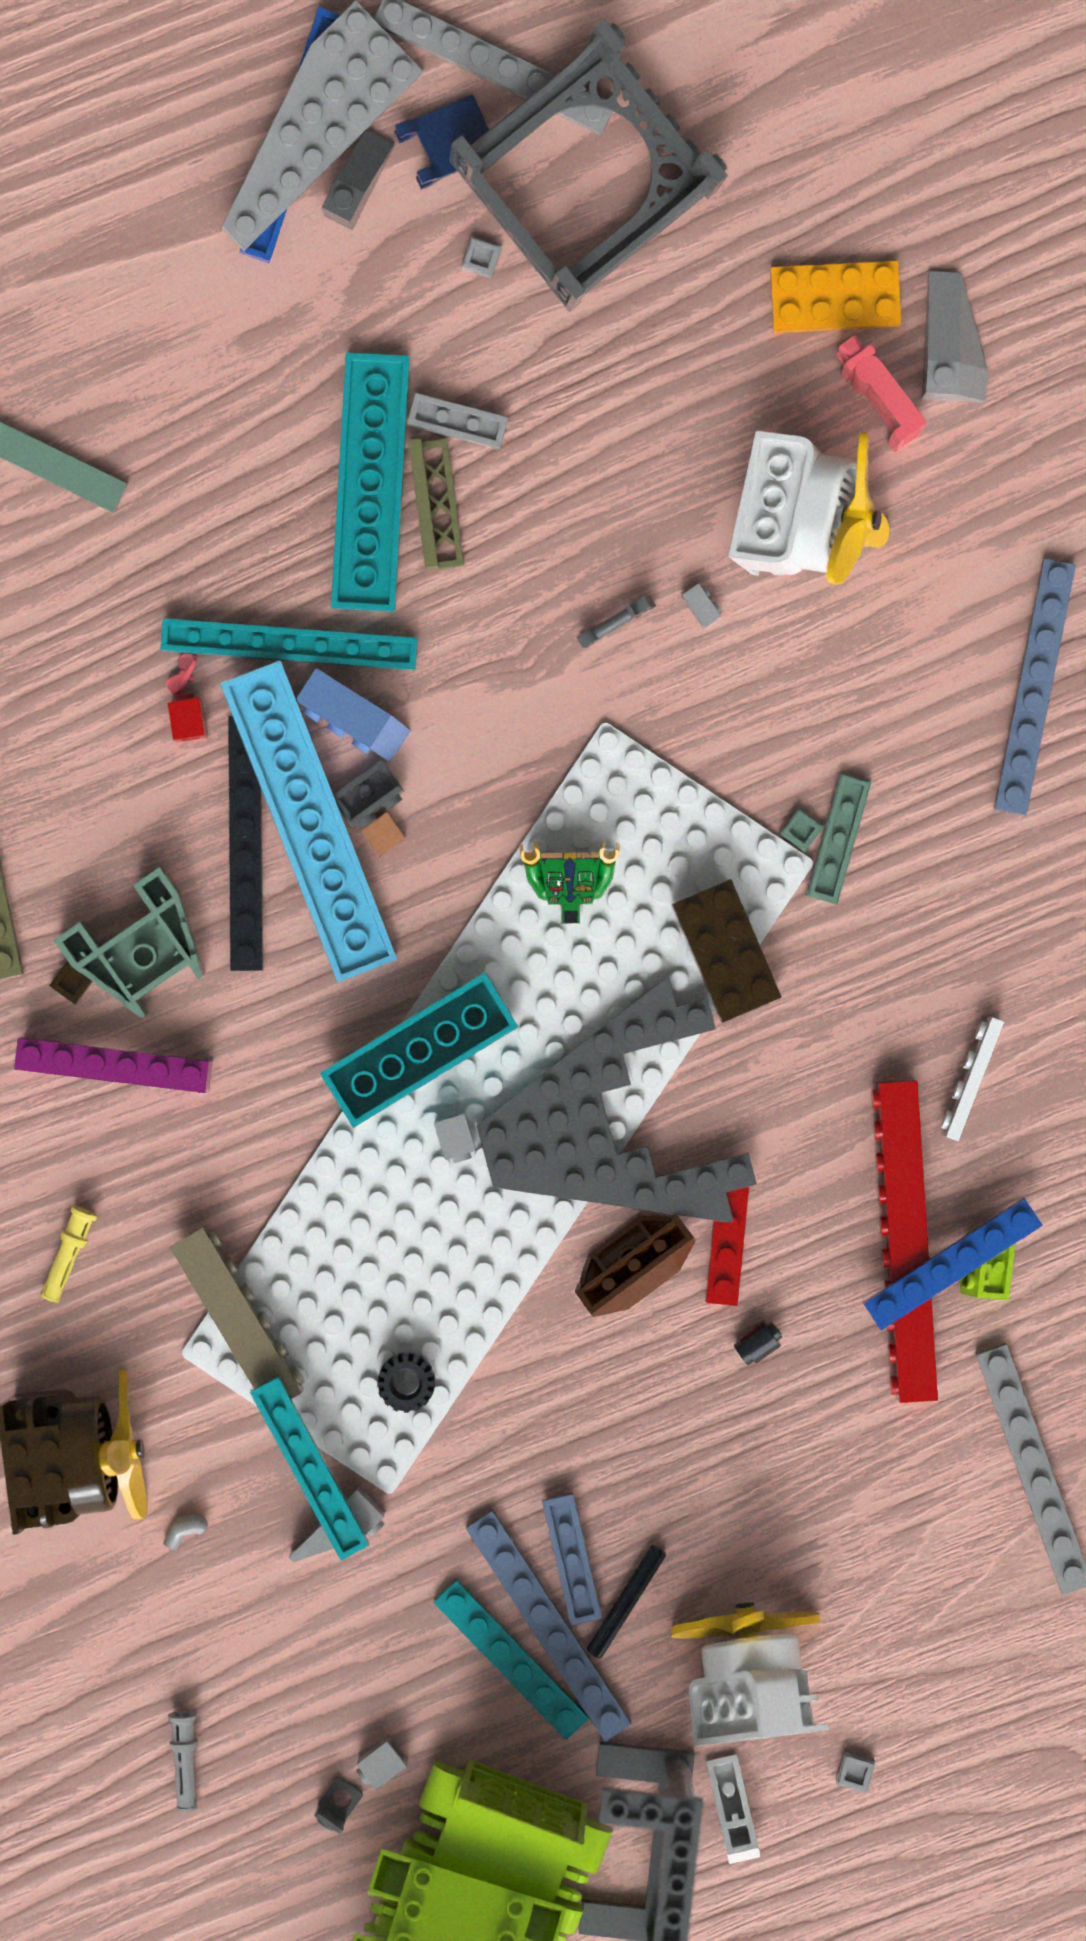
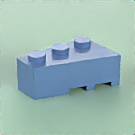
[296,668,411,762]

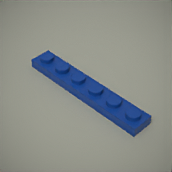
[862,1198,1043,1330]

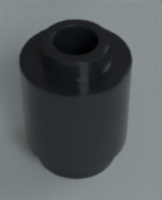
[734,1320,783,1366]

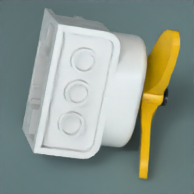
[728,431,890,585]
[670,1602,829,1746]

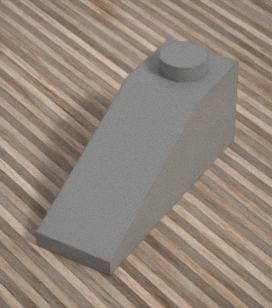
[289,1485,385,1562]

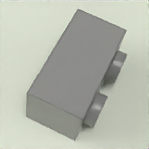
[682,583,722,629]

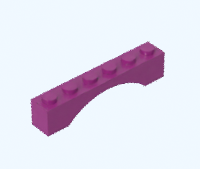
[14,1037,213,1093]

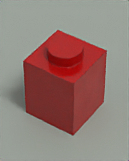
[167,693,208,742]

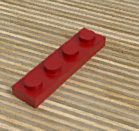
[705,1187,749,1306]

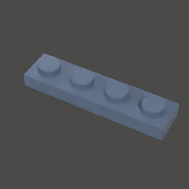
[542,1492,602,1626]

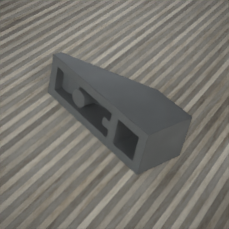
[322,129,395,230]

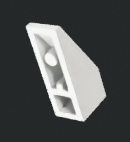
[706,1754,761,1864]

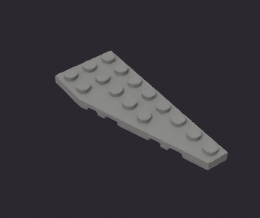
[221,1,423,251]

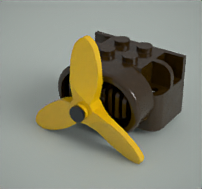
[0,1369,147,1535]

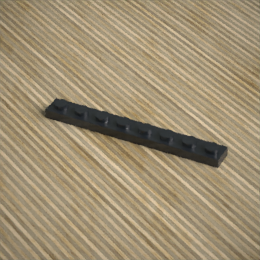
[228,716,263,971]

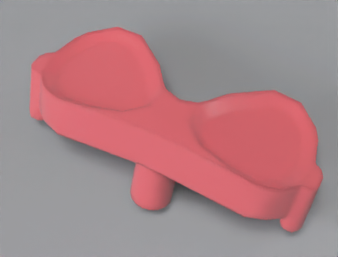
[166,654,199,696]

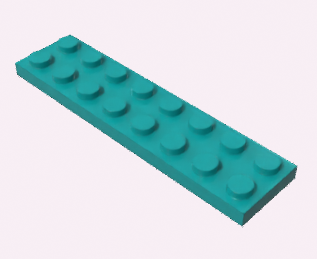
[331,352,410,613]

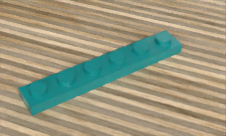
[250,1375,369,1561]
[434,1579,589,1740]

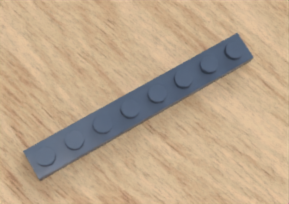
[994,559,1076,816]
[466,1509,632,1742]

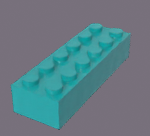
[320,972,519,1128]

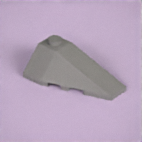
[922,271,988,403]

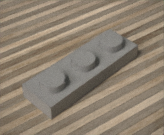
[407,393,508,450]

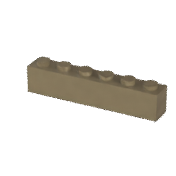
[170,1225,305,1399]

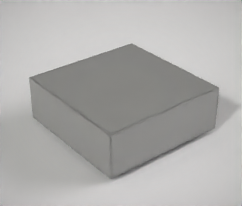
[461,237,502,279]
[835,1751,876,1793]

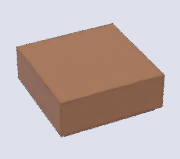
[361,812,406,857]

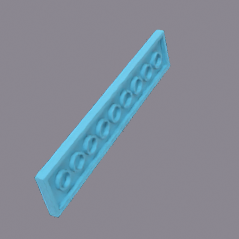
[220,661,397,983]

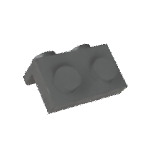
[333,760,405,829]

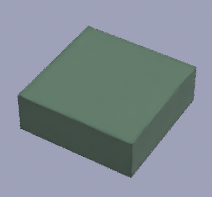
[779,808,824,853]

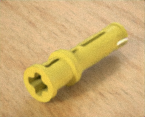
[40,1205,98,1303]

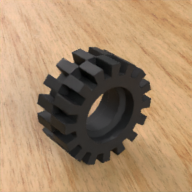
[377,1352,435,1413]

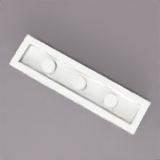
[941,1017,1004,1141]

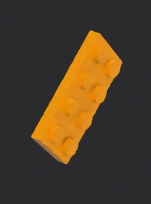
[770,261,901,333]

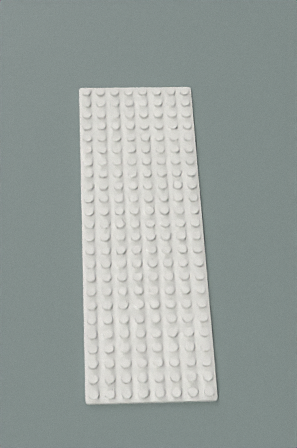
[182,723,813,1494]

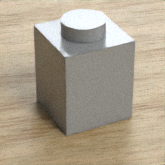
[434,1113,476,1163]
[356,1734,408,1790]

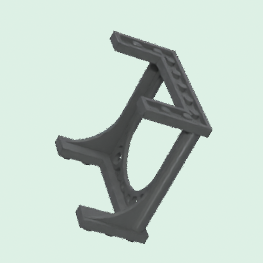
[449,19,728,312]
[579,1741,703,1941]

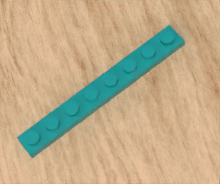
[160,618,418,671]

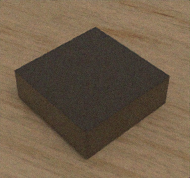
[49,961,93,1005]

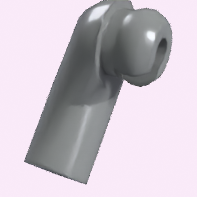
[163,1513,208,1550]

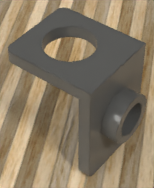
[314,1776,363,1834]

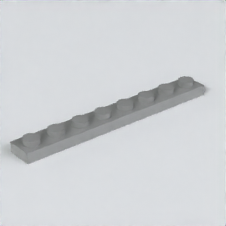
[374,0,613,136]
[975,1343,1086,1595]

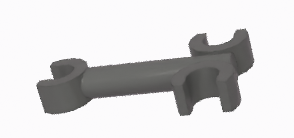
[577,595,656,648]

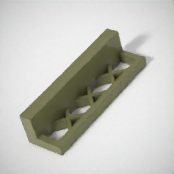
[408,439,464,571]

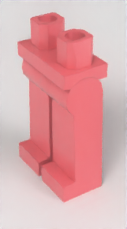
[836,335,927,452]

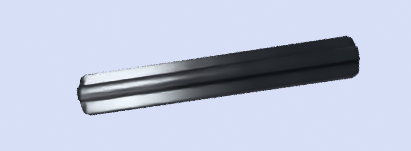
[587,1545,666,1659]

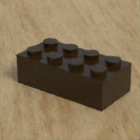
[671,879,782,1023]

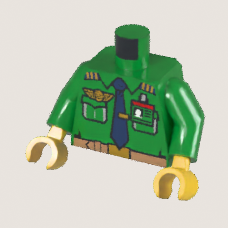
[519,841,620,924]

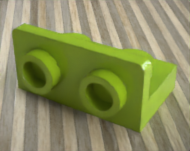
[959,1231,1016,1300]

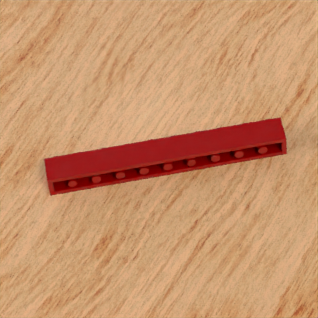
[871,1080,938,1403]

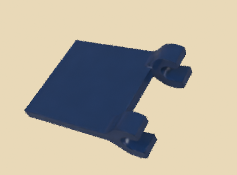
[394,94,489,190]

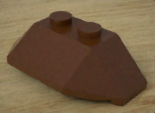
[575,1215,696,1317]

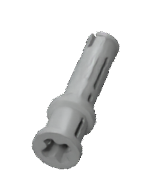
[168,1711,198,1812]

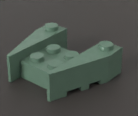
[53,866,205,1018]

